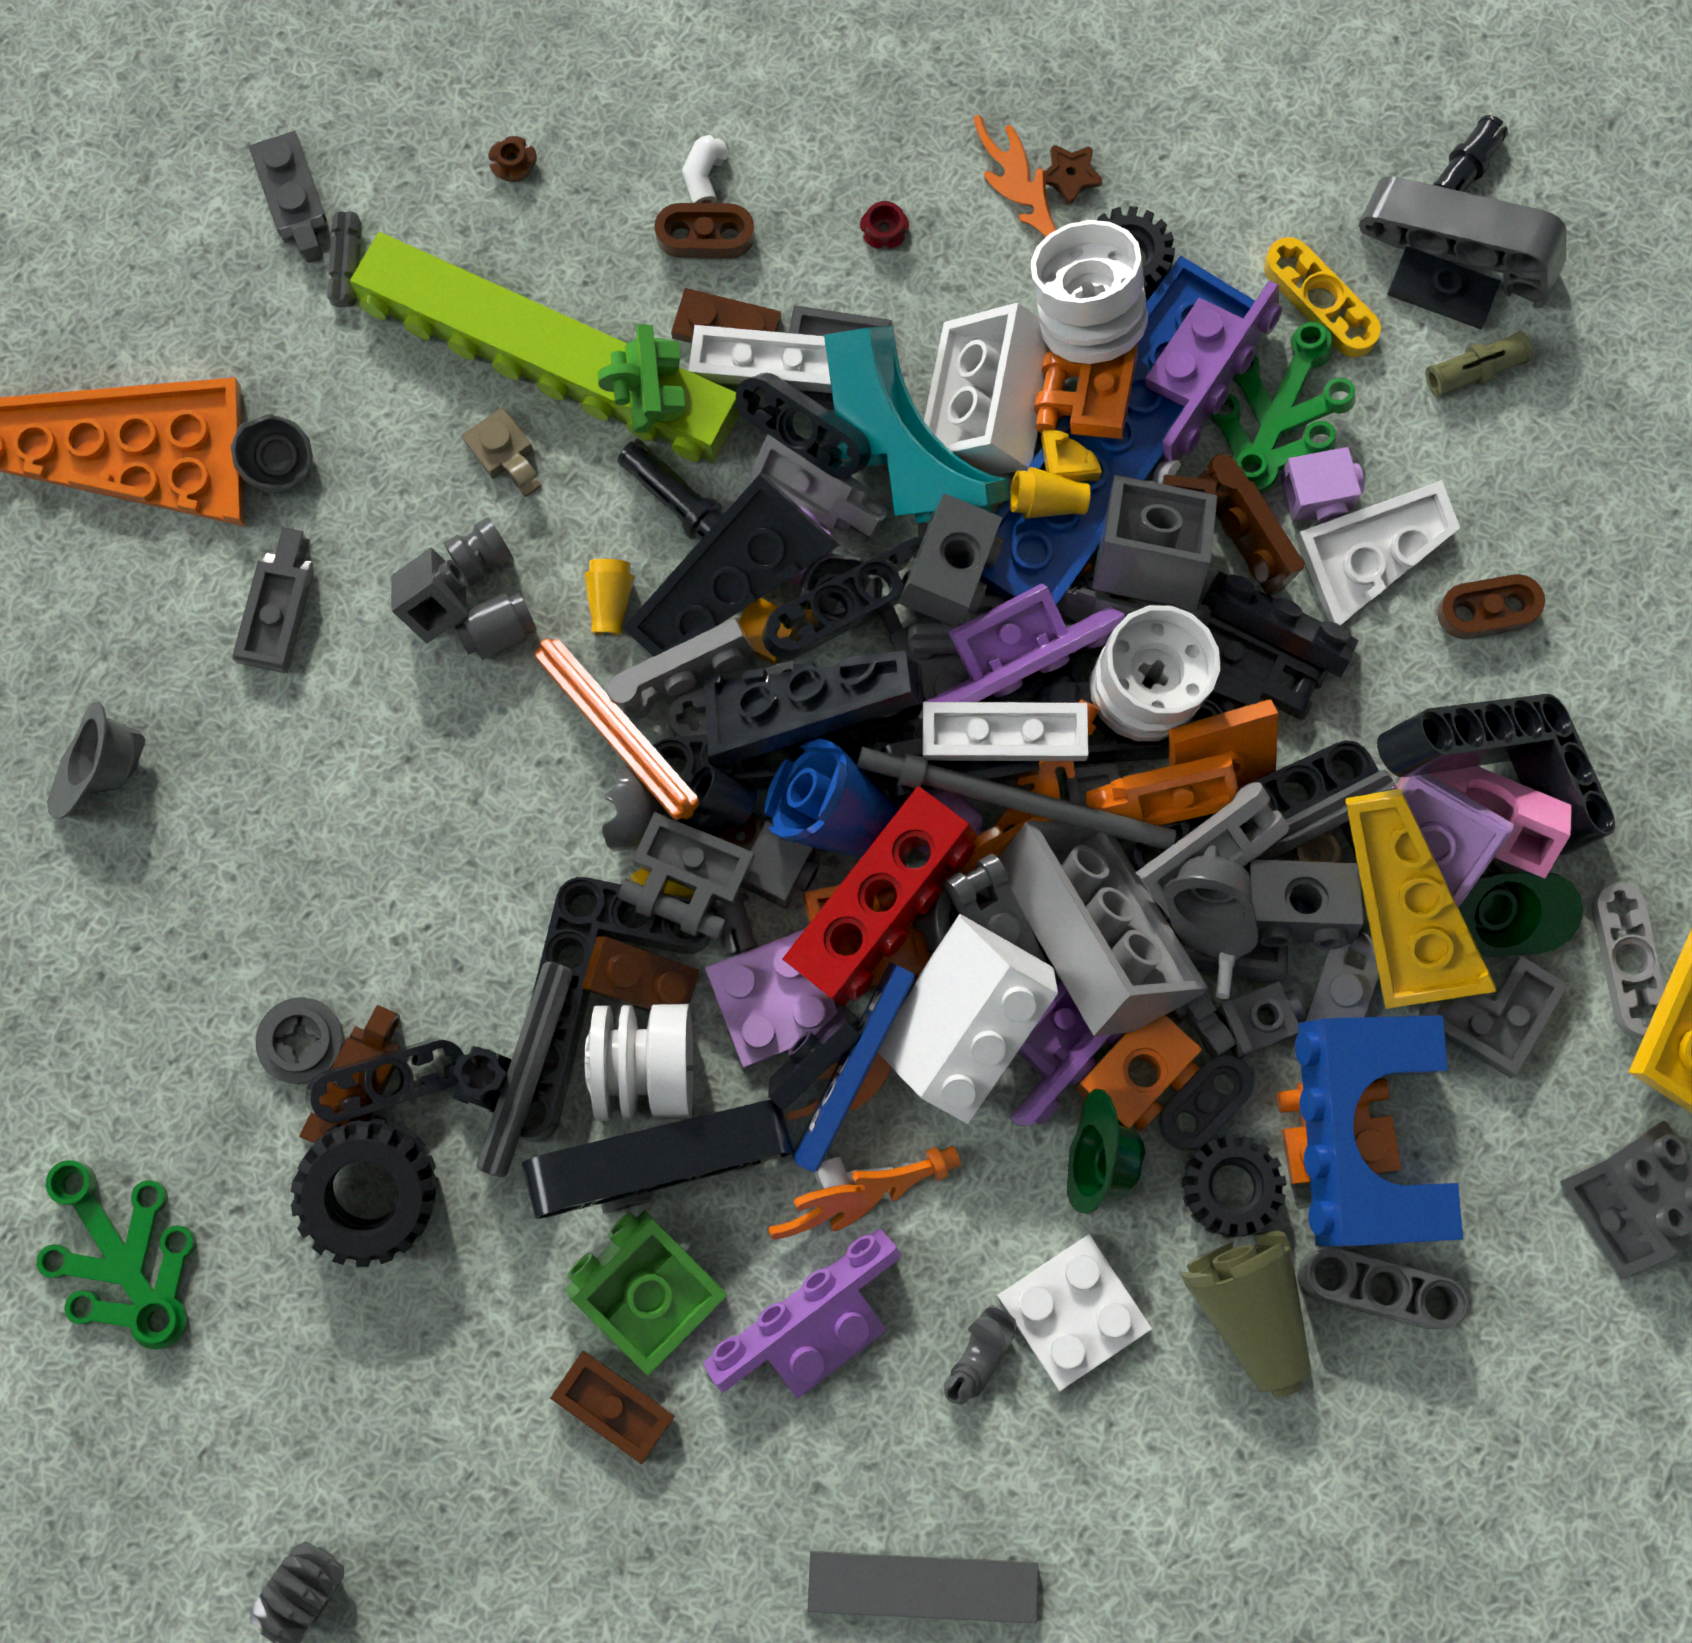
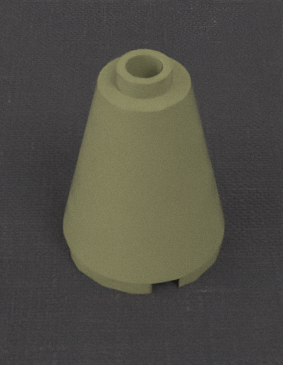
[1181,1231,1311,1397]

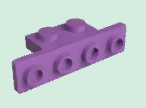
[1145,281,1283,461]
[926,584,1125,702]
[1009,979,1123,1126]
[703,1229,902,1399]

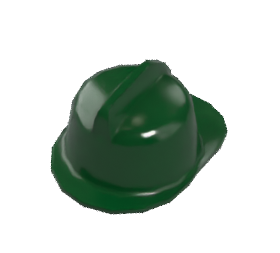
[1459,872,1583,957]
[1067,1089,1146,1214]

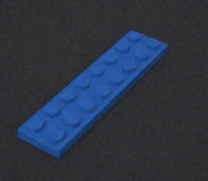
[959,255,1255,608]

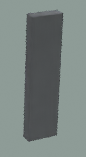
[807,1551,1038,1624]

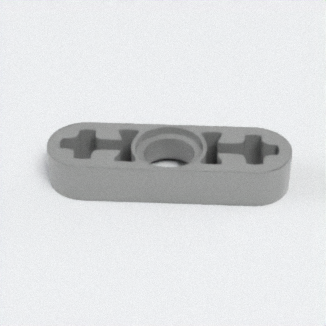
[1592,882,1665,1038]

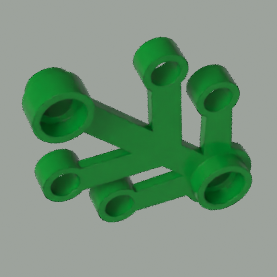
[1210,322,1356,494]
[36,1160,196,1349]

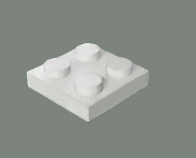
[996,1234,1152,1391]

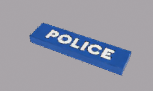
[792,961,915,1173]

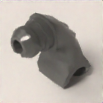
[944,1305,1017,1405]

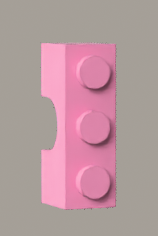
[1397,766,1572,878]

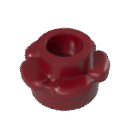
[860,201,909,249]

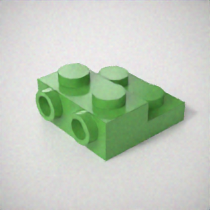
[565,1210,728,1376]

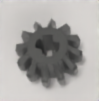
[250,1541,344,1643]

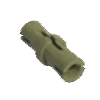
[1425,331,1533,397]

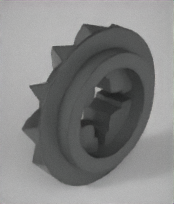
[256,997,345,1085]

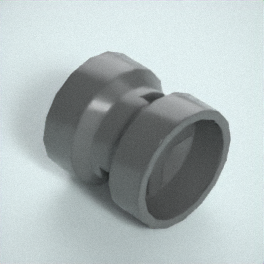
[443,517,514,587]

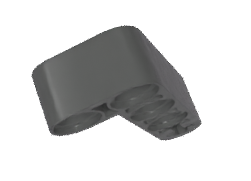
[1359,176,1566,308]

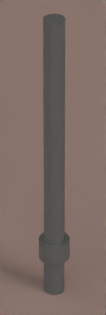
[857,746,1176,850]

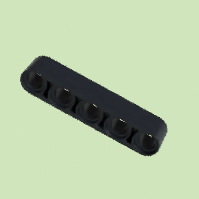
[522,1099,794,1219]

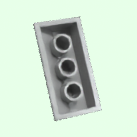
[998,821,1208,1036]

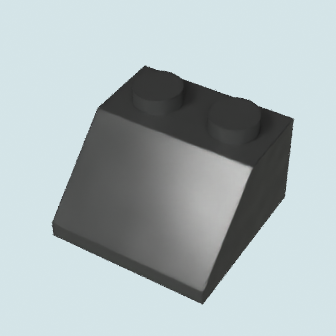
[1092,475,1217,610]

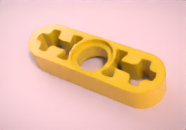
[1264,237,1381,357]

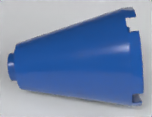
[765,738,899,859]

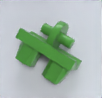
[597,324,685,433]

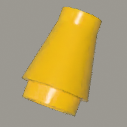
[1010,467,1090,519]
[583,559,635,636]

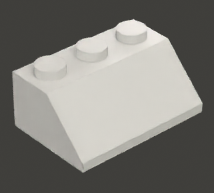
[924,303,1051,475]
[878,914,1058,1124]

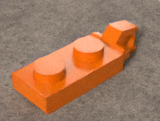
[1086,752,1238,826]

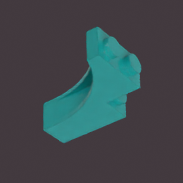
[824,325,1010,523]

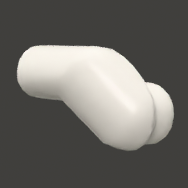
[682,135,728,203]

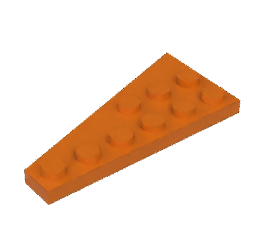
[0,377,245,527]

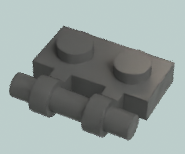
[618,812,755,940]

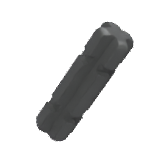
[327,211,362,307]

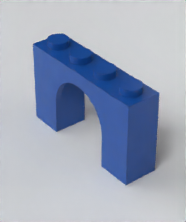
[1295,1015,1463,1246]

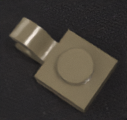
[461,407,541,497]

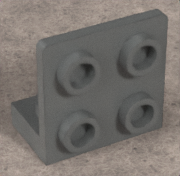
[1560,1121,1692,1279]

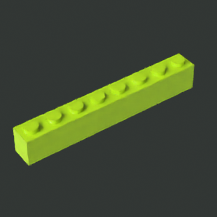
[350,231,740,463]

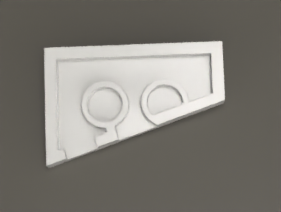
[1295,480,1460,625]

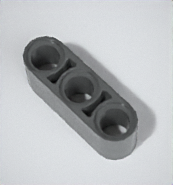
[1298,1248,1468,1330]

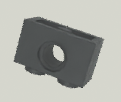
[898,493,1004,627]
[1246,859,1363,949]

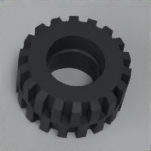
[290,1117,438,1267]

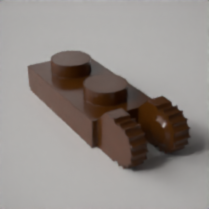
[1197,453,1305,596]

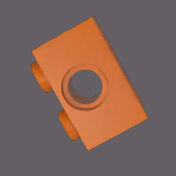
[1075,1015,1202,1131]

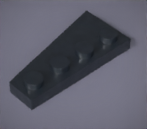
[623,473,840,657]
[704,650,918,768]

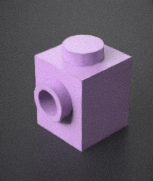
[1280,447,1364,524]

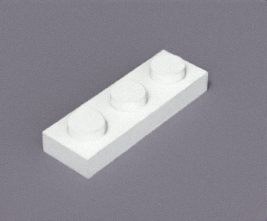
[688,325,832,393]
[923,702,1088,761]

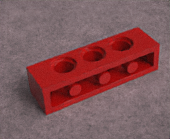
[782,786,977,1007]

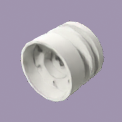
[1031,220,1148,364]
[1090,605,1220,741]
[585,1004,693,1121]

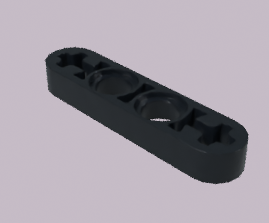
[762,537,923,660]

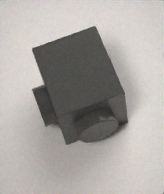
[391,548,467,644]
[742,821,820,910]

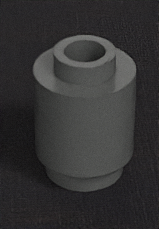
[455,592,537,660]

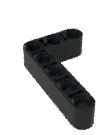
[1377,694,1615,855]
[1129,740,1379,872]
[520,877,712,1142]

